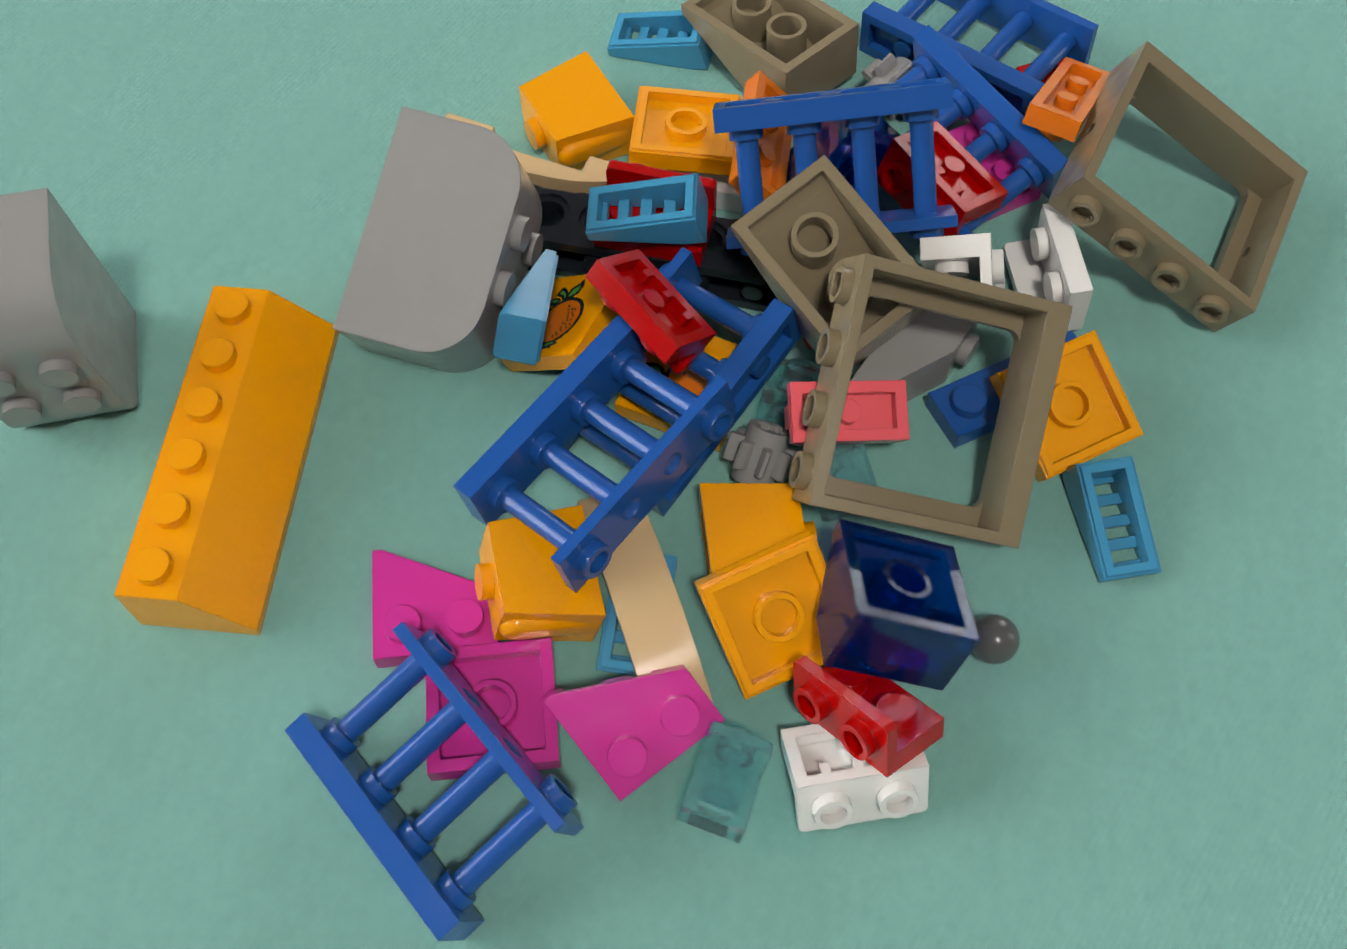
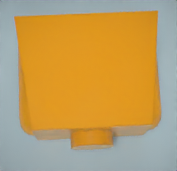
[519,51,634,170]
[699,483,818,575]
[475,505,606,642]

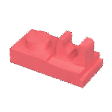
[784,380,910,445]

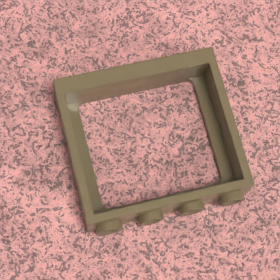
[1047,41,1308,332]
[789,253,1073,549]

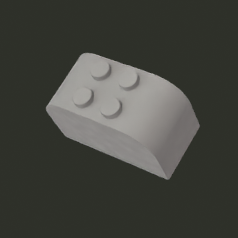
[333,106,543,373]
[0,188,138,429]

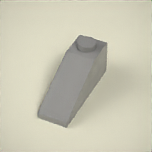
[851,311,981,401]

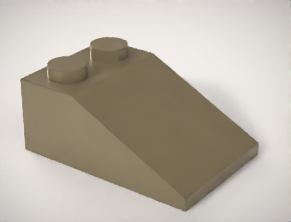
[681,0,859,95]
[731,154,926,367]

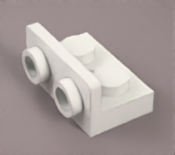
[1003,203,1093,331]
[920,233,1005,289]
[780,724,929,832]

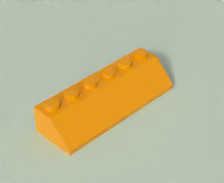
[114,286,339,635]

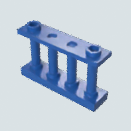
[859,0,1099,116]
[831,25,1068,235]
[712,77,958,256]
[565,247,801,517]
[453,315,737,593]
[284,621,584,942]

